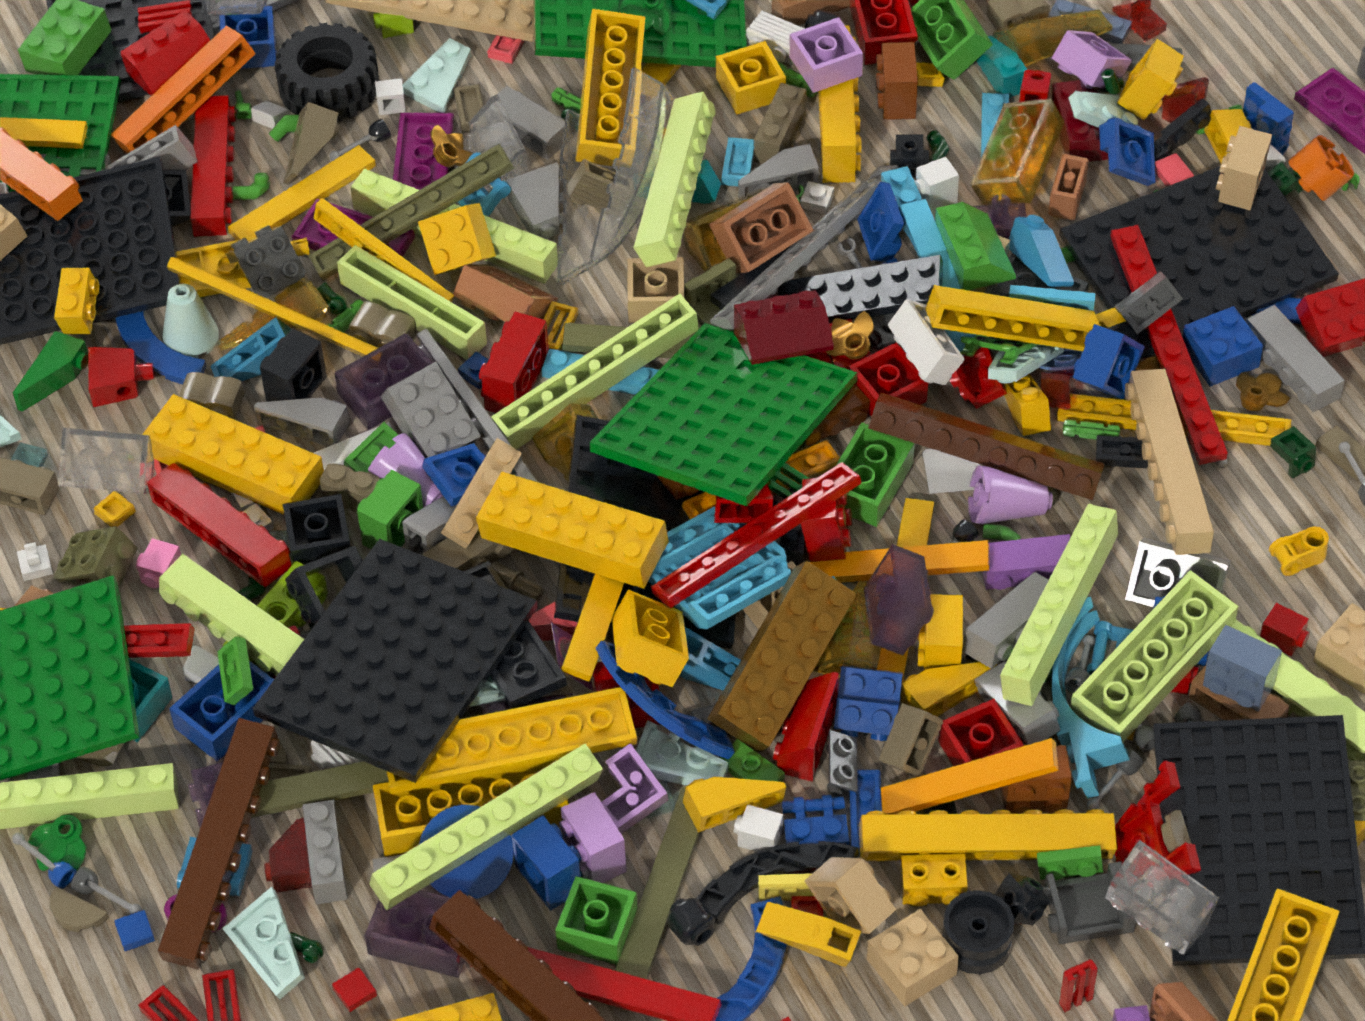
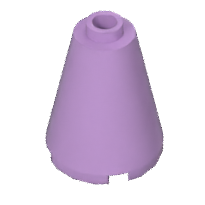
[368,433,443,507]
[968,466,1053,524]

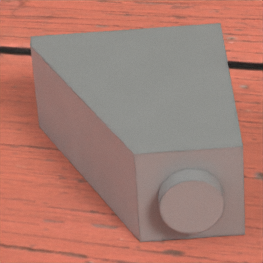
[507,162,560,239]
[402,496,457,555]

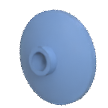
[1039,349,1083,377]

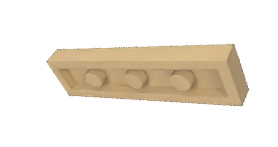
[441,438,522,549]

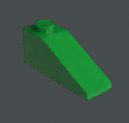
[13,331,88,412]

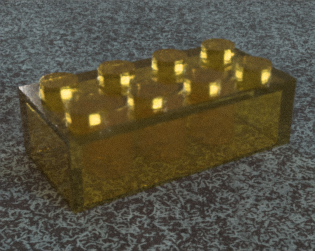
[970,99,1065,207]

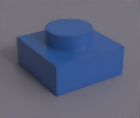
[458,351,489,390]

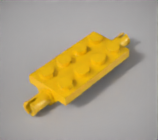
[176,236,310,297]

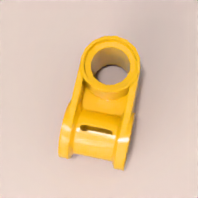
[1269,526,1329,576]

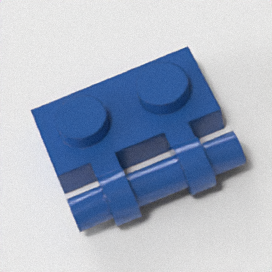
[781,794,849,845]

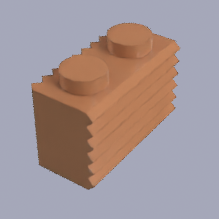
[1048,154,1089,220]

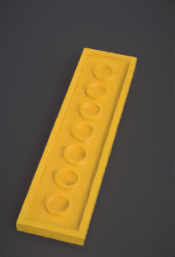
[387,687,637,794]

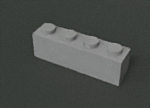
[1246,305,1345,412]
[962,572,1049,669]

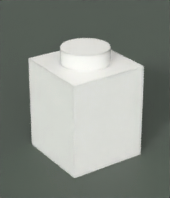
[734,805,783,852]

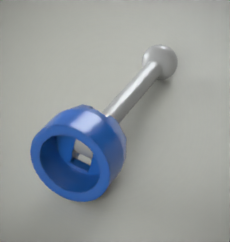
[12,832,76,889]

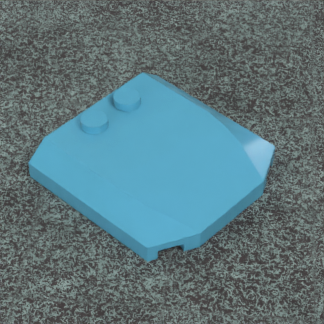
[648,506,791,629]

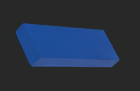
[849,770,882,856]

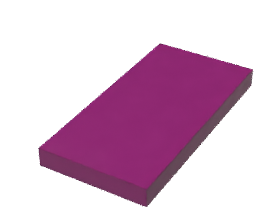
[1294,67,1365,154]
[393,113,454,190]
[291,199,415,257]

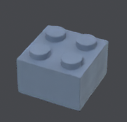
[1203,625,1282,712]

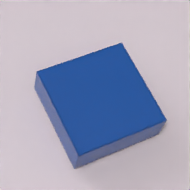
[114,910,155,952]

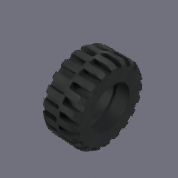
[275,23,379,123]

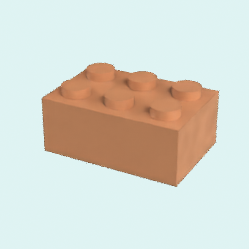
[709,182,814,273]

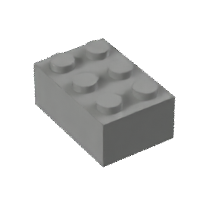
[381,362,481,458]

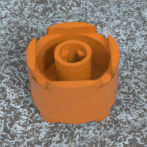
[1288,135,1354,201]

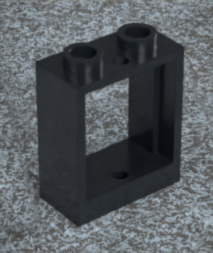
[285,545,363,630]

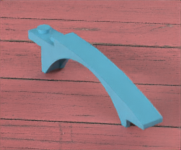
[881,166,979,356]
[1052,597,1130,799]

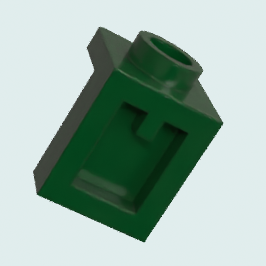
[1268,162,1303,197]
[1270,426,1316,478]

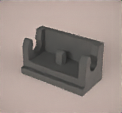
[1115,271,1183,334]

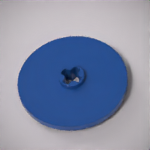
[419,805,513,899]

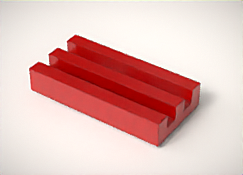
[138,0,192,33]
[1059,959,1098,1012]
[202,969,241,1021]
[138,985,199,1021]

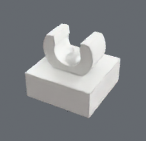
[17,542,53,581]

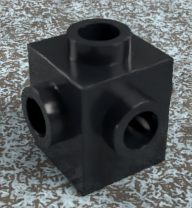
[890,134,929,177]
[994,873,1050,926]

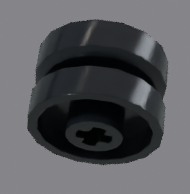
[942,890,1014,974]

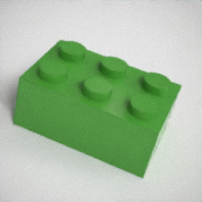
[18,0,112,75]
[911,0,993,80]
[836,422,915,527]

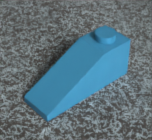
[1009,215,1074,287]
[210,317,291,381]
[679,627,741,691]

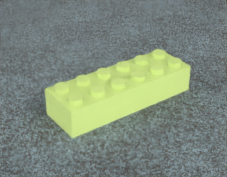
[1071,570,1239,742]

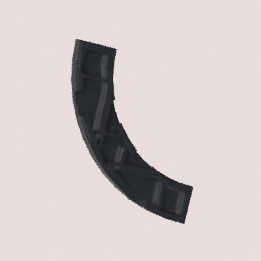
[696,841,859,924]

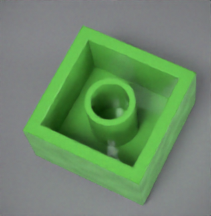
[357,469,424,549]
[555,876,638,965]

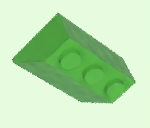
[935,202,1016,290]

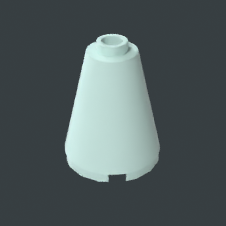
[162,284,219,358]

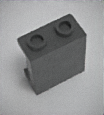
[1042,862,1137,944]

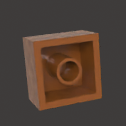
[876,42,918,120]
[1000,745,1072,814]

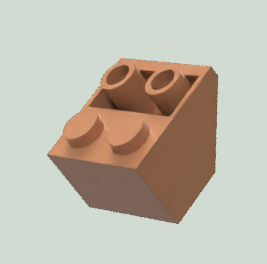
[1149,982,1217,1021]

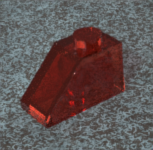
[1161,77,1209,123]
[264,818,312,893]

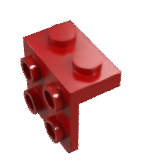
[949,347,1007,409]

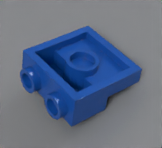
[1243,82,1294,155]
[1099,118,1156,186]
[857,182,904,262]
[422,443,486,507]
[834,665,903,741]

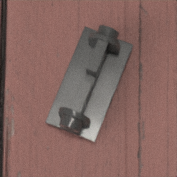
[826,730,858,797]

